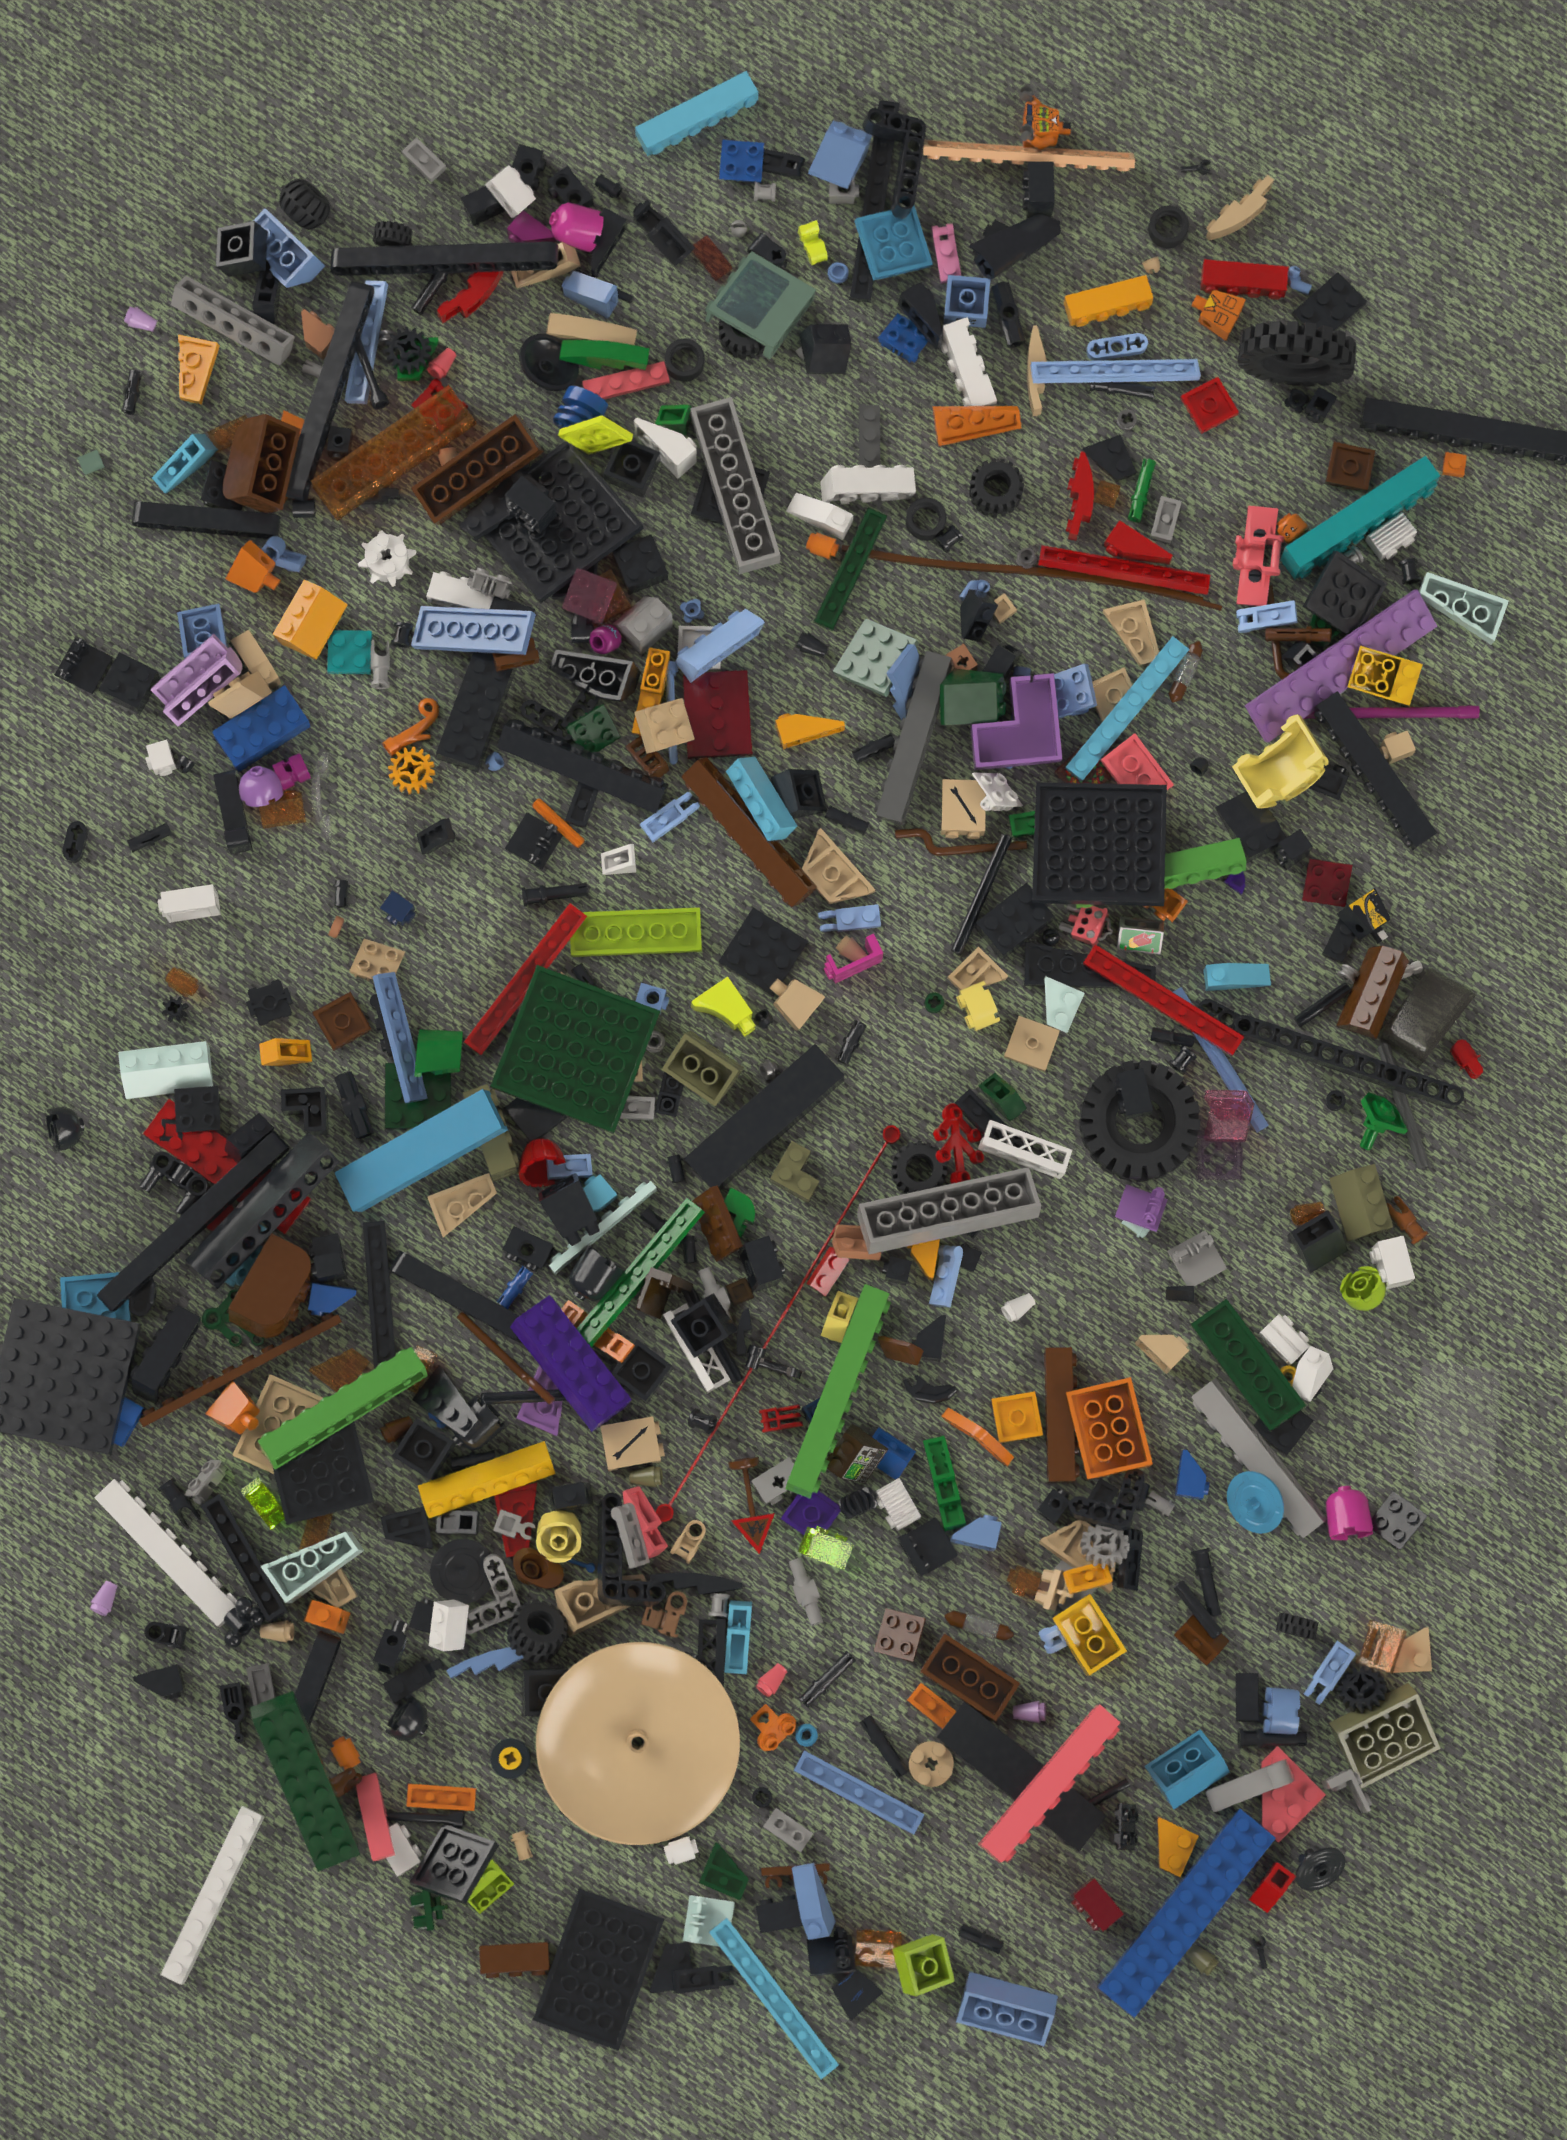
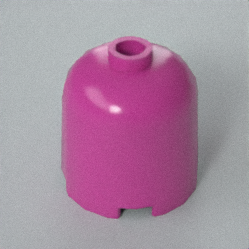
[549,203,603,252]
[1326,1486,1373,1541]

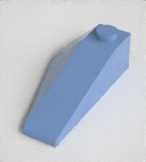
[253,208,325,288]

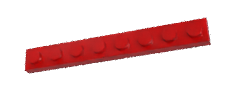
[1038,545,1210,595]
[464,903,587,1055]
[1083,944,1244,1056]

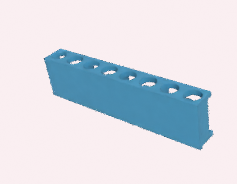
[335,1089,508,1212]

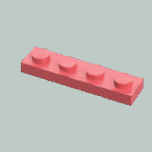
[582,361,670,399]

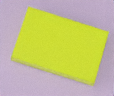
[558,415,633,455]

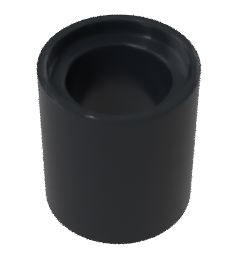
[292,498,316,518]

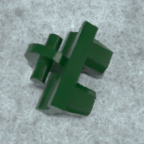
[410,1890,449,1931]

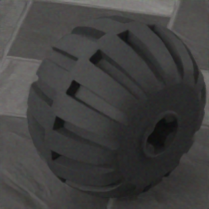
[279,178,331,230]

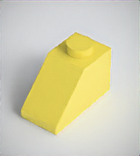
[821,1291,858,1343]

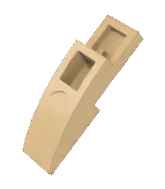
[1206,175,1274,240]

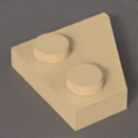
[311,1568,358,1608]

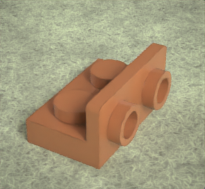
[832,1224,881,1260]

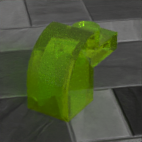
[240,1477,285,1529]

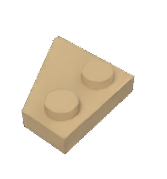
[947,947,1008,990]
[1384,1627,1432,1673]

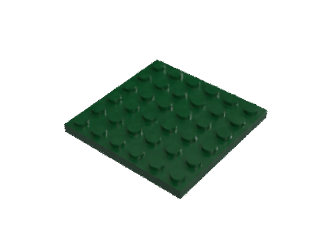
[490,965,660,1134]

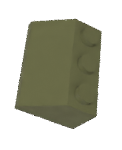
[662,1031,744,1106]
[1329,1164,1393,1242]

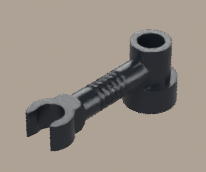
[745,1344,802,1379]

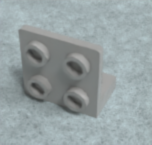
[1321,1769,1372,1813]

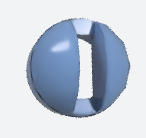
[485,752,504,771]

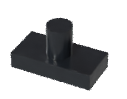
[416,818,455,855]

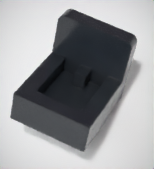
[633,199,664,234]

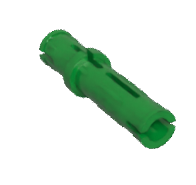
[1127,458,1156,523]

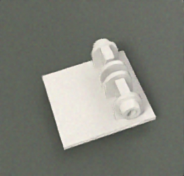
[972,773,1023,811]

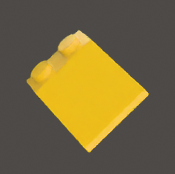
[1052,1594,1127,1676]

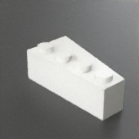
[940,317,997,406]
[820,465,916,505]

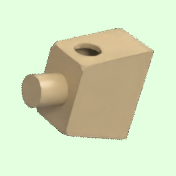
[769,978,825,1030]

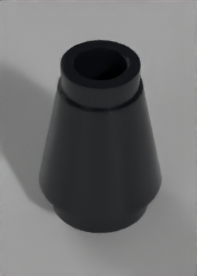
[795,632,829,658]

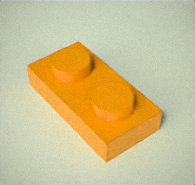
[1063,1563,1113,1594]

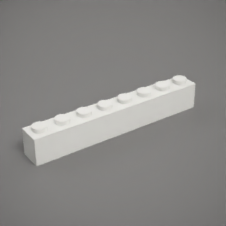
[95,1479,237,1627]
[161,1806,265,1985]

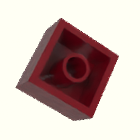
[1070,1878,1124,1932]

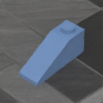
[792,1863,836,1940]

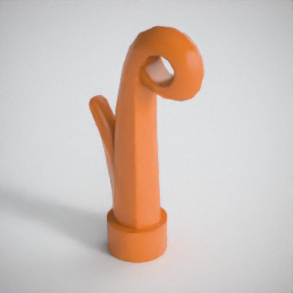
[382,698,439,757]

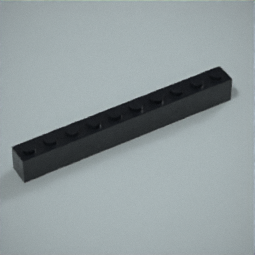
[1359,397,1567,465]

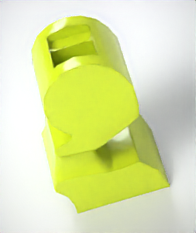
[798,220,828,265]

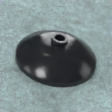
[519,334,579,391]

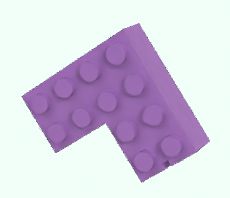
[970,673,1062,770]

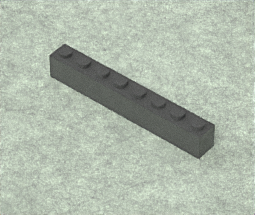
[874,651,954,826]

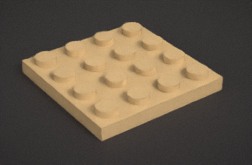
[232,1374,323,1474]

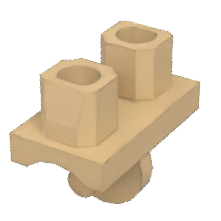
[1034,1569,1074,1611]

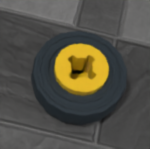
[490,1738,531,1779]

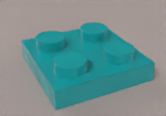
[327,630,372,674]

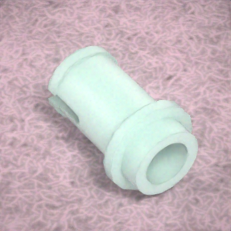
[1121,1220,1149,1238]

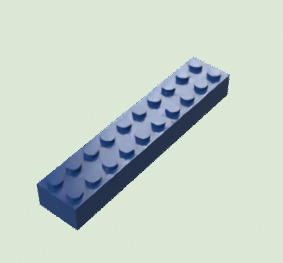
[1097,1809,1276,2018]

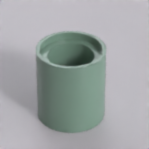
[77,449,104,475]

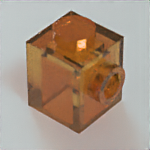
[1006,1565,1042,1597]

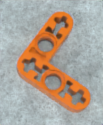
[941,1408,1014,1466]

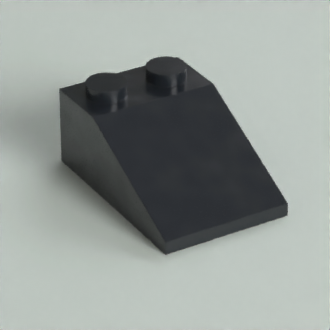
[1215,791,1287,864]

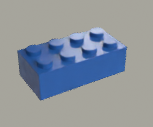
[212,685,311,773]

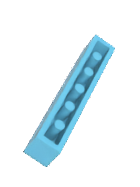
[635,71,758,156]

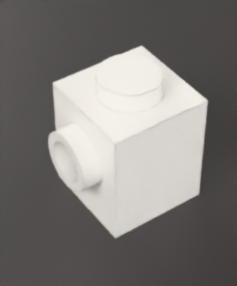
[145,740,177,776]

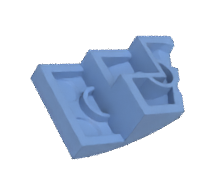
[886,644,920,720]

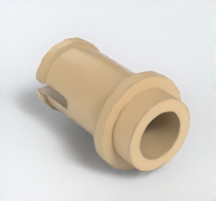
[511,1830,533,1861]

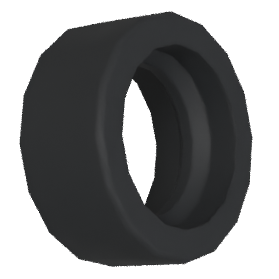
[1148,205,1189,249]
[664,338,705,382]
[906,497,947,541]

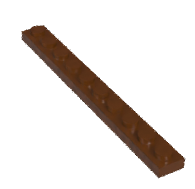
[139,1312,342,1427]

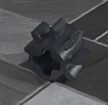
[161,996,189,1023]

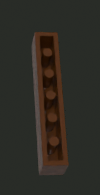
[1044,1347,1079,1483]

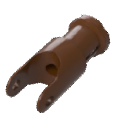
[331,1767,362,1798]

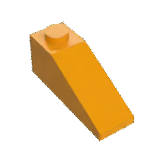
[775,713,845,749]

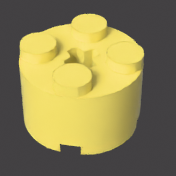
[956,981,1000,1031]
[536,1510,582,1563]

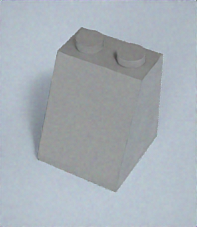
[612,596,673,655]

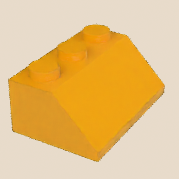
[273,579,348,660]

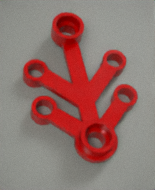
[933,1103,984,1184]

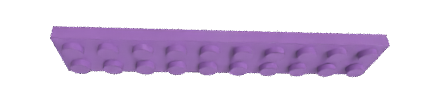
[1245,590,1437,742]

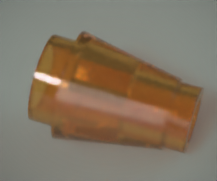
[1290,1201,1325,1226]

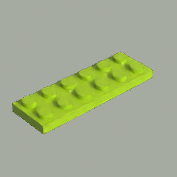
[570,907,702,957]

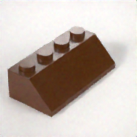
[1336,945,1409,1039]

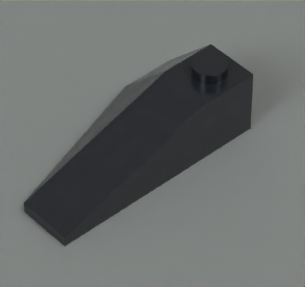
[549,649,641,702]

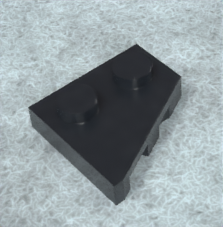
[1082,434,1136,482]
[380,1506,434,1549]

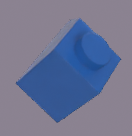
[307,1282,356,1316]
[1175,1450,1209,1500]

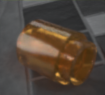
[165,967,199,997]

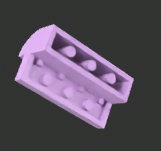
[151,634,242,727]

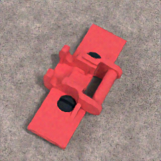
[1232,506,1284,606]

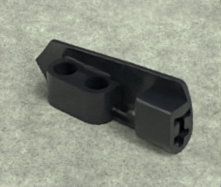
[969,214,1061,280]

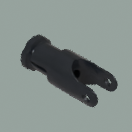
[158,1478,201,1529]

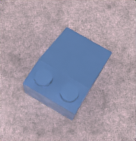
[808,120,872,189]
[177,604,228,659]

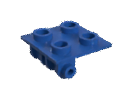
[719,140,764,182]
[878,313,928,363]

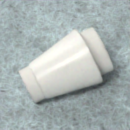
[1001,1293,1035,1322]

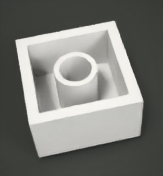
[1370,1236,1415,1289]

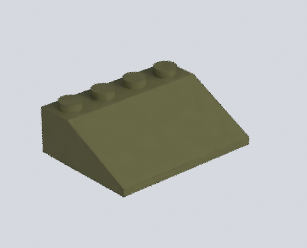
[1329,1683,1441,1789]

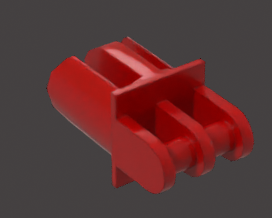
[1450,1039,1483,1079]
[759,1404,803,1433]

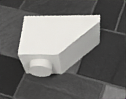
[1292,1346,1333,1402]

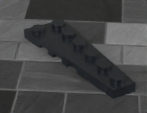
[1024,942,1156,989]

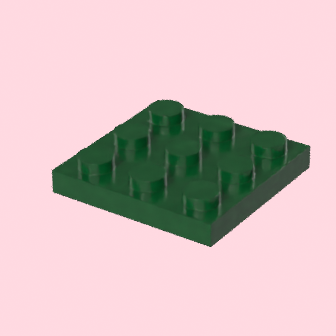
[385,1063,451,1129]

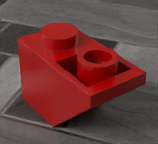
[1248,1862,1296,1913]

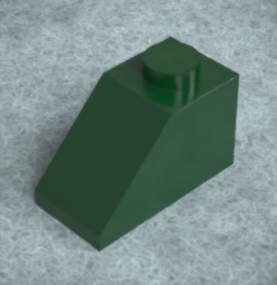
[978,1073,1027,1122]

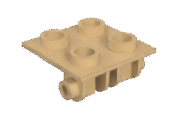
[349,939,405,983]

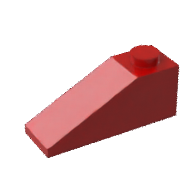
[1104,520,1173,565]

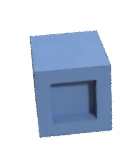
[635,983,669,1015]

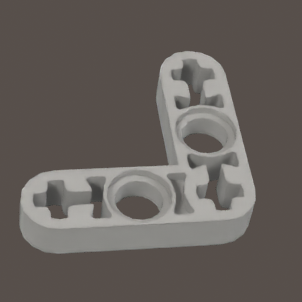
[466,1554,520,1634]

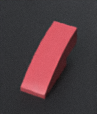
[623,1486,669,1559]

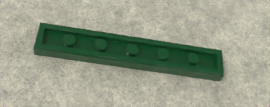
[813,507,887,631]

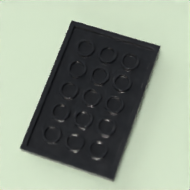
[533,1888,664,2051]

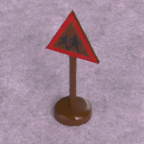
[728,1456,775,1554]

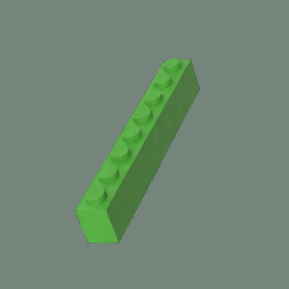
[1075,838,1246,909]
[258,1347,428,1470]

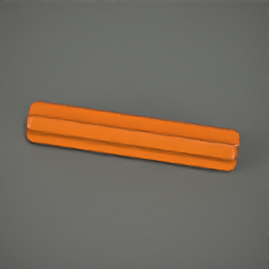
[532,798,585,848]

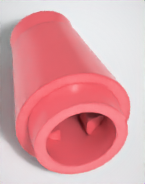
[427,348,457,380]
[756,1663,788,1698]

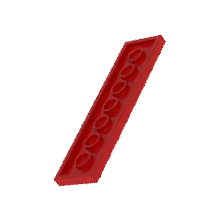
[143,1099,312,1235]

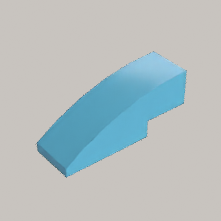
[724,1600,752,1674]

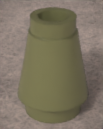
[629,1465,663,1487]
[1185,1943,1219,1976]

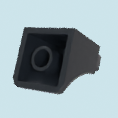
[538,1173,600,1246]

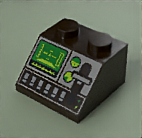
[827,1423,889,1484]

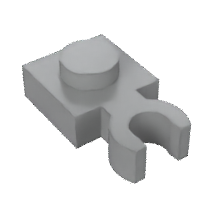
[493,1510,536,1540]

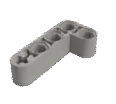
[1205,1759,1295,1813]

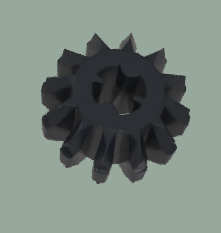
[838,1487,878,1519]

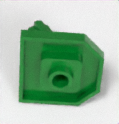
[1360,1092,1408,1150]

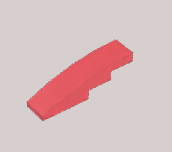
[356,1773,395,1862]

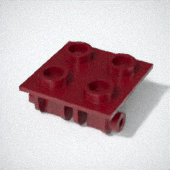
[1302,858,1353,907]

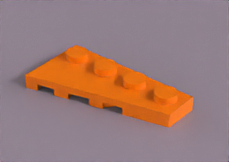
[932,406,1021,446]

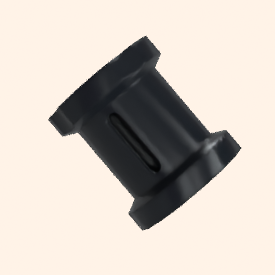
[935,525,964,553]
[1398,558,1421,585]
[391,622,413,648]
[1168,1046,1197,1075]
[688,1408,717,1434]

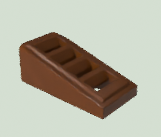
[625,736,669,778]

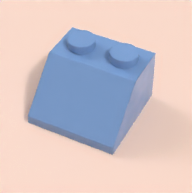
[950,1515,1002,1552]

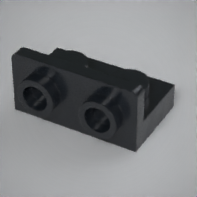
[1309,764,1349,800]

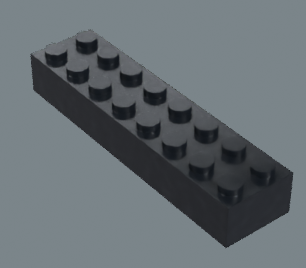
[436,596,537,773]

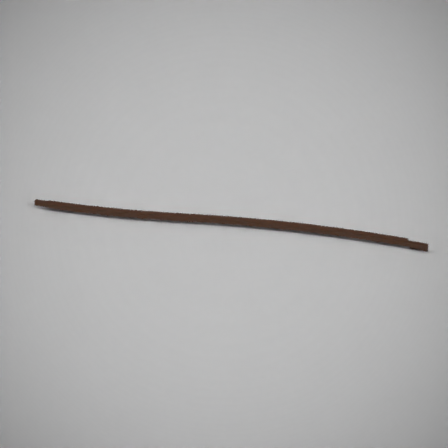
[841,545,1222,611]

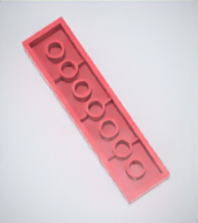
[978,1704,1121,1863]

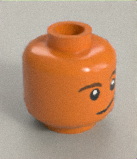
[1277,513,1309,545]

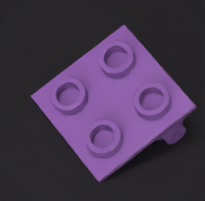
[1115,1184,1168,1232]

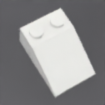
[634,418,697,479]

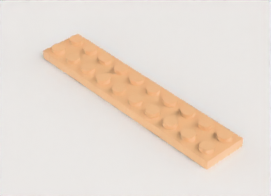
[923,140,1135,171]

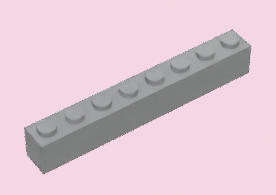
[1191,1378,1327,1538]

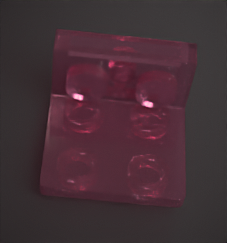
[562,568,617,626]
[1204,1090,1255,1142]

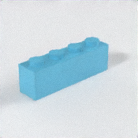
[726,757,797,841]

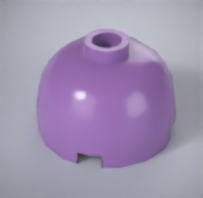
[239,766,283,807]

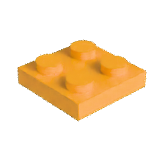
[991,1391,1043,1443]

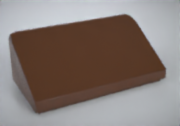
[877,1335,923,1366]

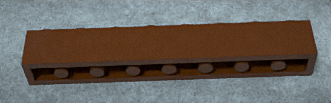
[681,757,818,907]

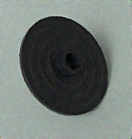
[1295,1848,1346,1891]

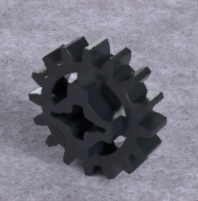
[385,327,431,374]
[1337,1666,1388,1713]

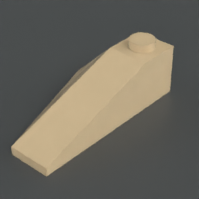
[554,1574,653,1637]

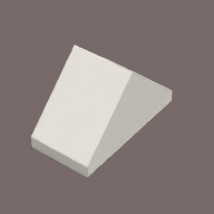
[601,844,636,875]

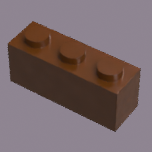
[479,1942,550,1978]

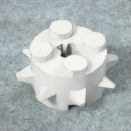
[358,530,416,587]

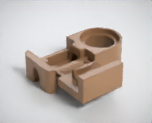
[640,1591,687,1637]

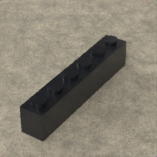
[201,1494,290,1623]

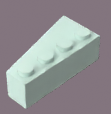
[1419,572,1509,645]
[261,1532,364,1603]

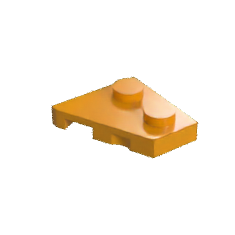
[1157,1817,1199,1877]

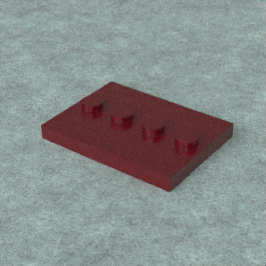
[683,670,752,759]

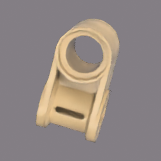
[670,1520,706,1564]

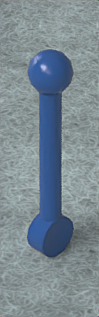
[568,1558,596,1573]

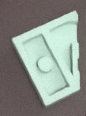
[1044,976,1085,1033]

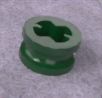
[924,992,944,1013]

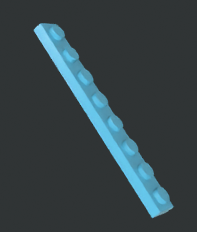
[1065,636,1190,782]
[709,1918,839,2079]

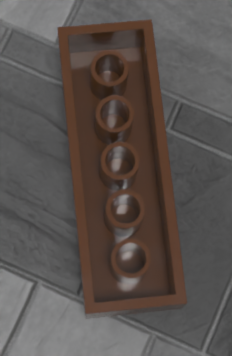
[411,414,544,525]

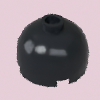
[46,1107,84,1152]
[385,1694,428,1741]

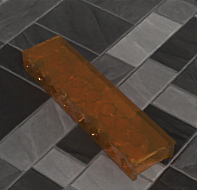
[311,385,477,521]

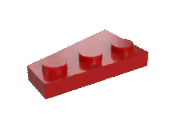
[494,1483,538,1558]

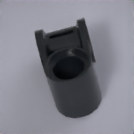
[747,233,787,270]
[144,1622,190,1650]

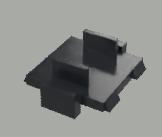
[246,979,294,1026]

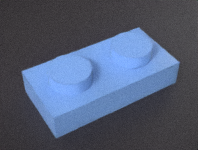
[546,1154,593,1180]

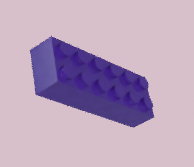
[510,1295,632,1432]

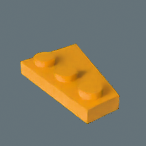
[178,335,220,405]

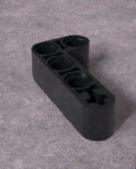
[213,770,252,855]

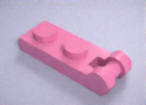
[931,223,961,284]

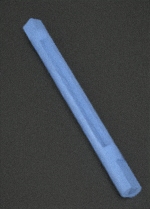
[1173,987,1269,1133]

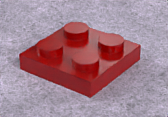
[1180,377,1239,434]

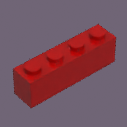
[1200,259,1288,300]

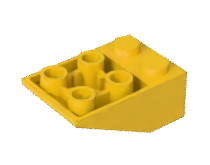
[1347,646,1423,706]

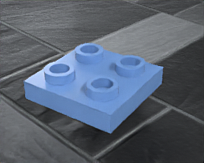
[1054,663,1097,718]

